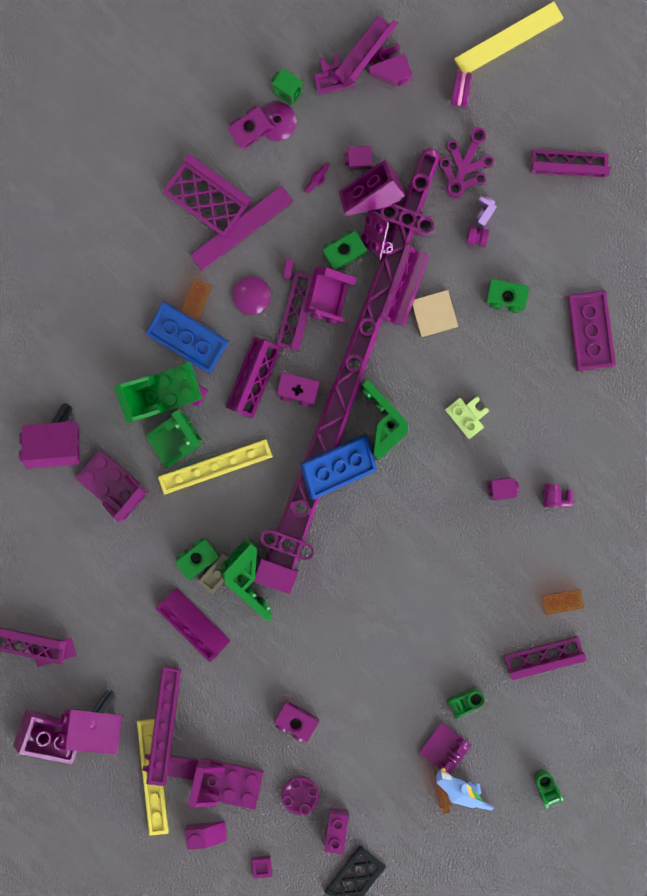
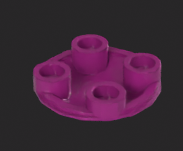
[233,277,271,314]
[281,776,320,815]

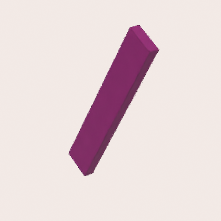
[191,186,293,271]
[146,667,181,786]

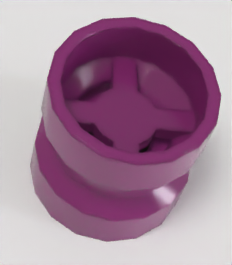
[466,225,489,248]

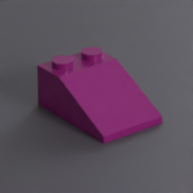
[339,160,405,216]
[13,710,77,764]

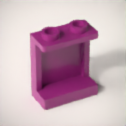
[304,267,357,325]

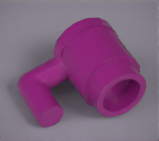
[543,484,574,507]

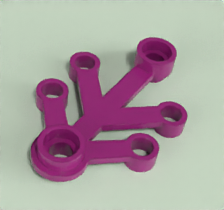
[439,127,494,199]

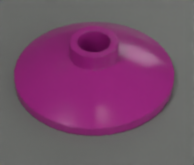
[263,102,297,141]

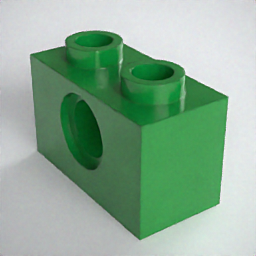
[271,68,303,106]
[322,230,367,271]
[485,279,529,313]
[175,538,221,581]

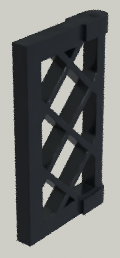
[324,846,386,896]

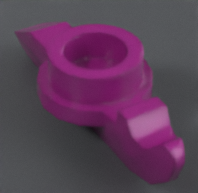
[368,44,400,63]
[304,162,330,193]

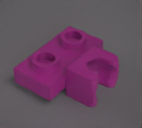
[314,54,356,96]

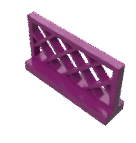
[162,154,252,238]

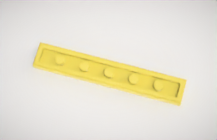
[454,2,563,73]
[158,439,273,495]
[137,718,169,836]

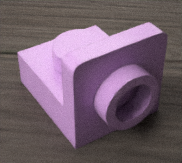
[476,196,497,228]

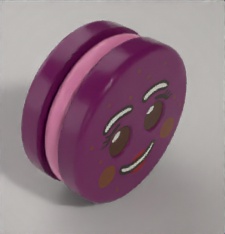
[451,70,473,108]

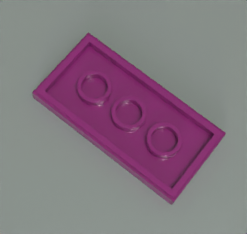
[567,290,616,371]

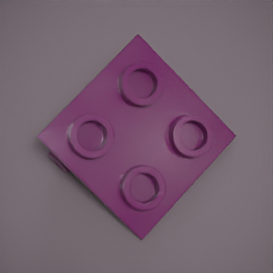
[361,210,393,259]
[419,722,472,775]

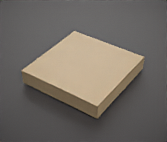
[412,290,458,338]

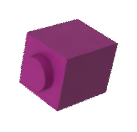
[344,146,372,170]

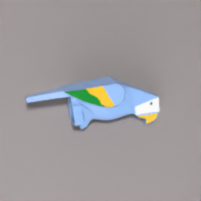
[436,768,494,811]

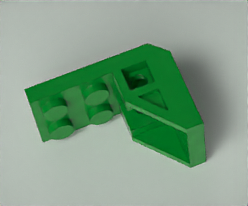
[114,362,203,424]
[361,380,408,460]
[146,410,205,468]
[221,537,273,622]

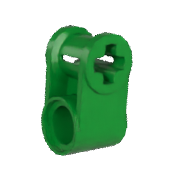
[446,688,485,719]
[534,769,564,809]

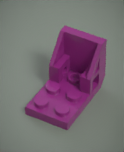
[75,449,149,523]
[188,758,264,810]

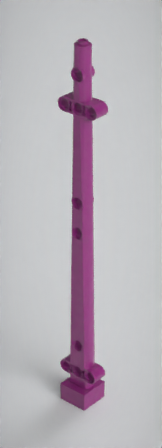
[254,148,440,594]

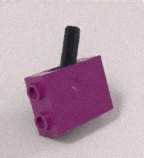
[19,404,80,469]
[58,689,122,755]

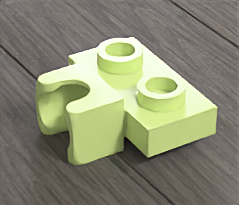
[445,396,489,439]

